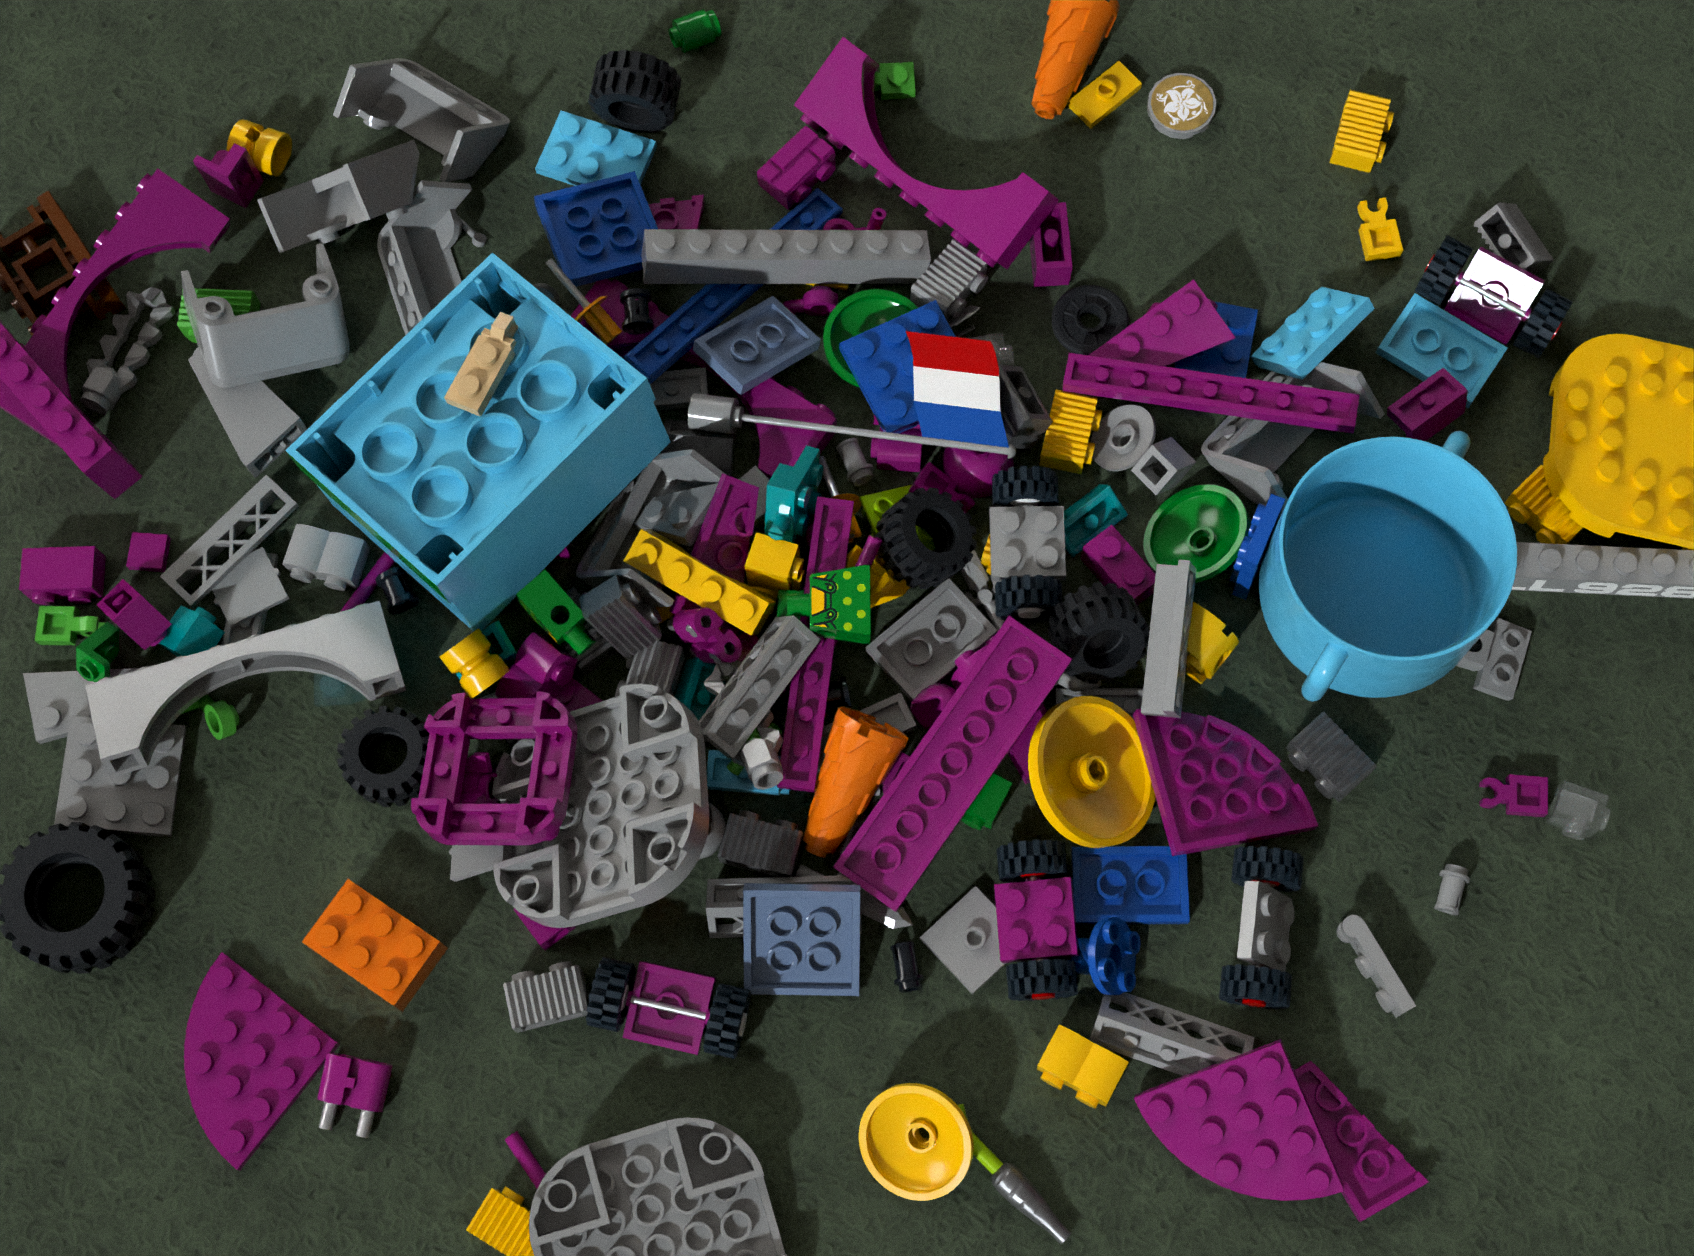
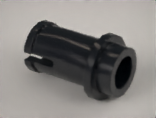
[890,941,924,993]

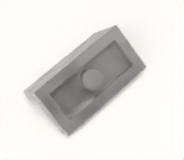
[661,419,737,476]

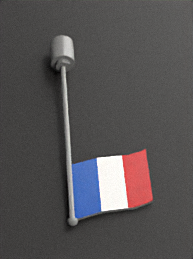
[688,331,1016,459]

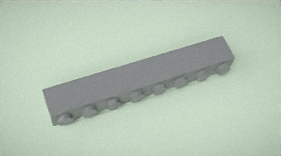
[642,229,931,284]

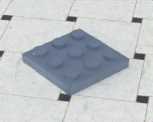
[743,883,861,996]

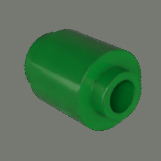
[668,9,721,53]

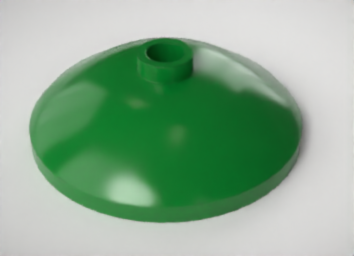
[823,289,918,388]
[1143,484,1250,583]

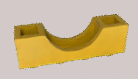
[623,529,777,636]

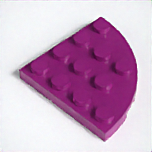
[1133,709,1318,856]
[184,952,340,1171]
[1134,1039,1345,1201]

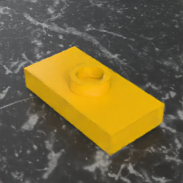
[1068,61,1142,129]

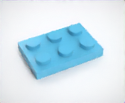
[535,110,657,186]
[1250,286,1375,380]
[1376,293,1508,408]

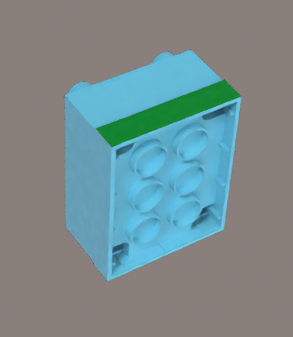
[285,253,671,632]

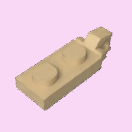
[444,312,518,416]

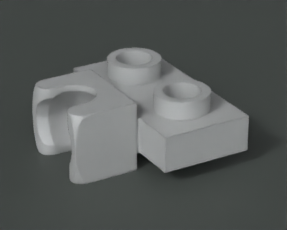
[1456,618,1532,701]

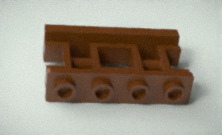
[0,191,126,340]

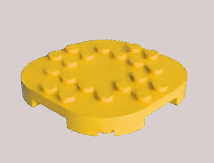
[1543,334,1694,550]

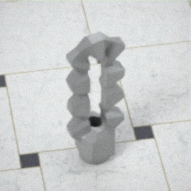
[80,287,175,414]
[703,660,783,790]

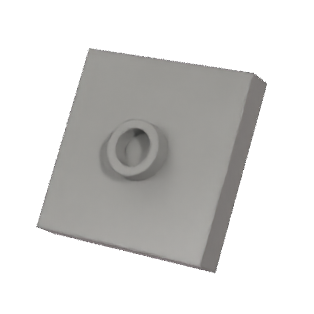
[920,886,1006,995]

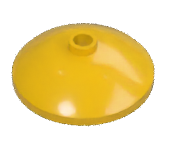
[859,1083,974,1201]

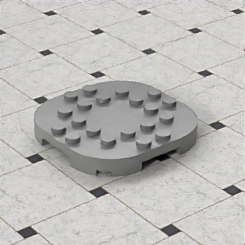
[492,684,709,928]
[529,1117,787,1256]

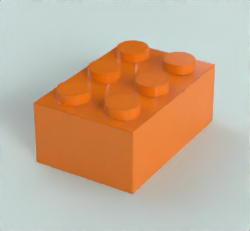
[302,879,448,1012]

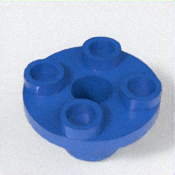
[1070,917,1140,995]

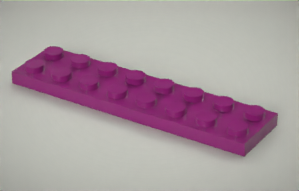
[833,616,1072,912]

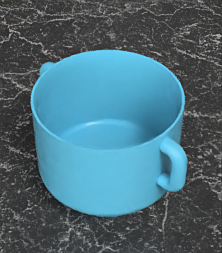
[1259,431,1517,702]

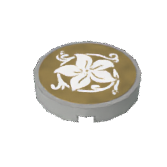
[1147,73,1216,139]

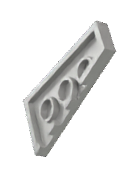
[23,668,138,744]

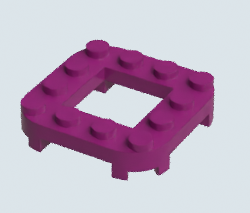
[411,691,578,845]

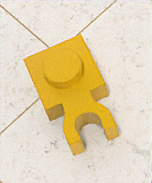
[1357,197,1403,262]

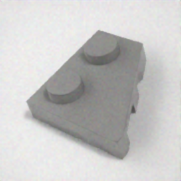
[634,483,718,546]

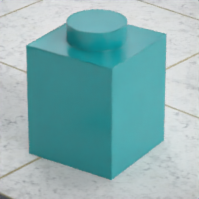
[158,605,225,657]

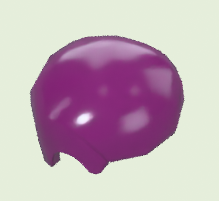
[910,683,956,729]

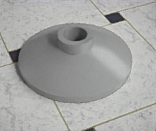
[1090,404,1156,471]

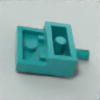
[764,446,824,543]

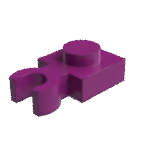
[908,462,975,513]
[1479,774,1548,817]

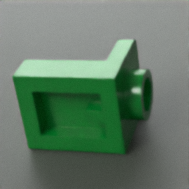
[76,622,119,682]

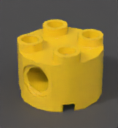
[1186,602,1239,684]

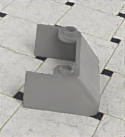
[333,58,510,182]
[257,140,419,253]
[377,180,472,335]
[181,243,349,388]
[1201,362,1385,512]
[576,449,725,607]

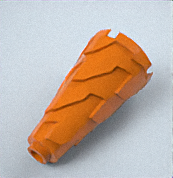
[1031,0,1120,119]
[802,707,909,858]

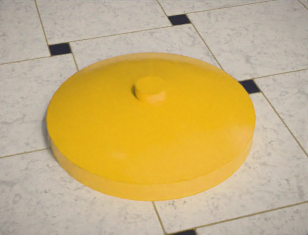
[1028,696,1156,848]

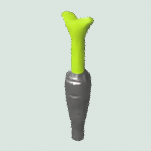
[958,1104,1072,1245]

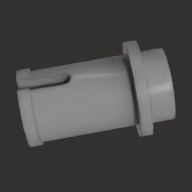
[836,438,874,486]
[1434,864,1470,915]

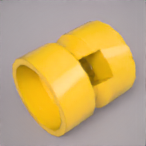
[227,119,292,177]
[440,628,510,699]

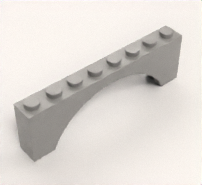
[85,601,406,778]

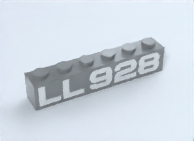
[1511,542,1694,599]

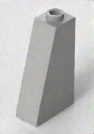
[188,347,307,478]

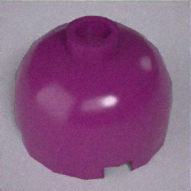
[942,447,1014,498]

